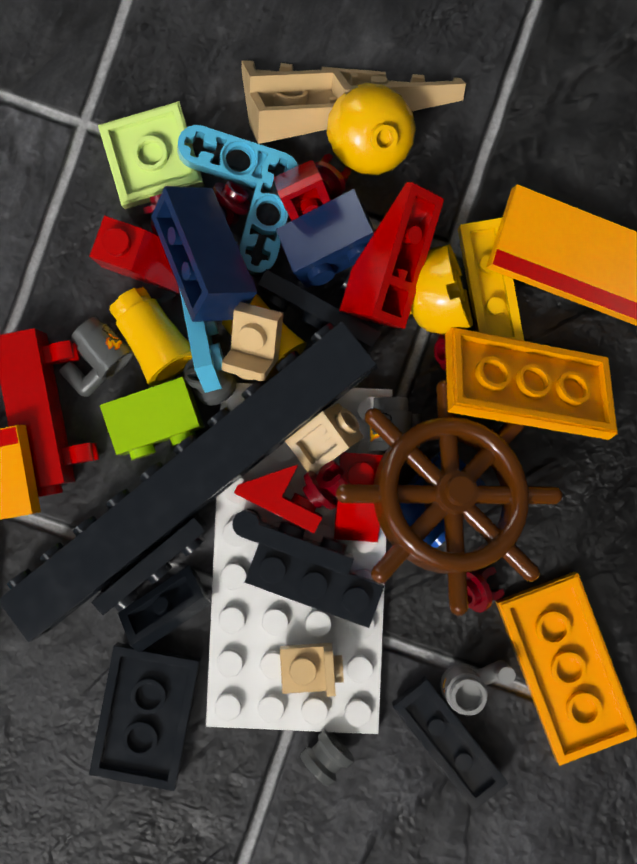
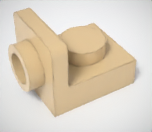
[222,302,284,381]
[285,403,364,473]
[280,643,344,697]

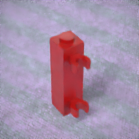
[0,328,99,497]

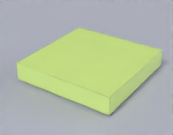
[98,101,205,209]

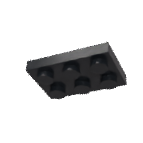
[89,642,201,791]

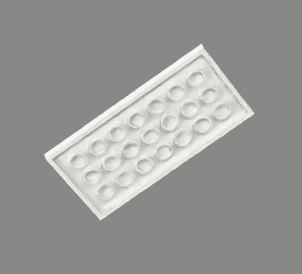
[206,383,392,734]

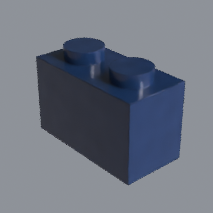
[276,189,375,288]

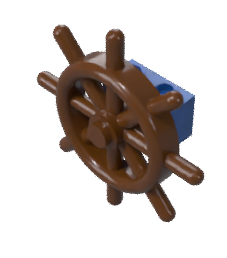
[336,380,563,616]

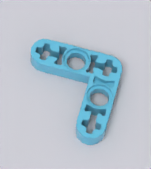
[177,125,298,275]

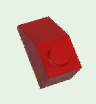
[89,215,180,295]

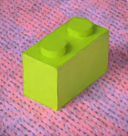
[100,377,205,460]

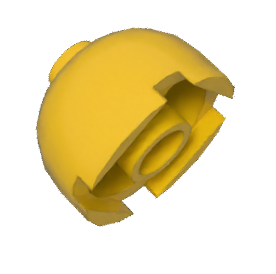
[326,83,416,175]
[409,244,473,334]

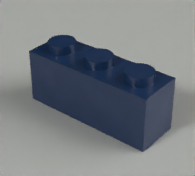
[151,186,257,322]

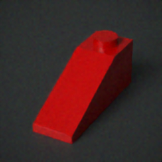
[339,182,444,329]

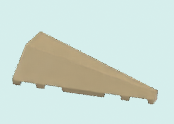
[242,60,466,144]

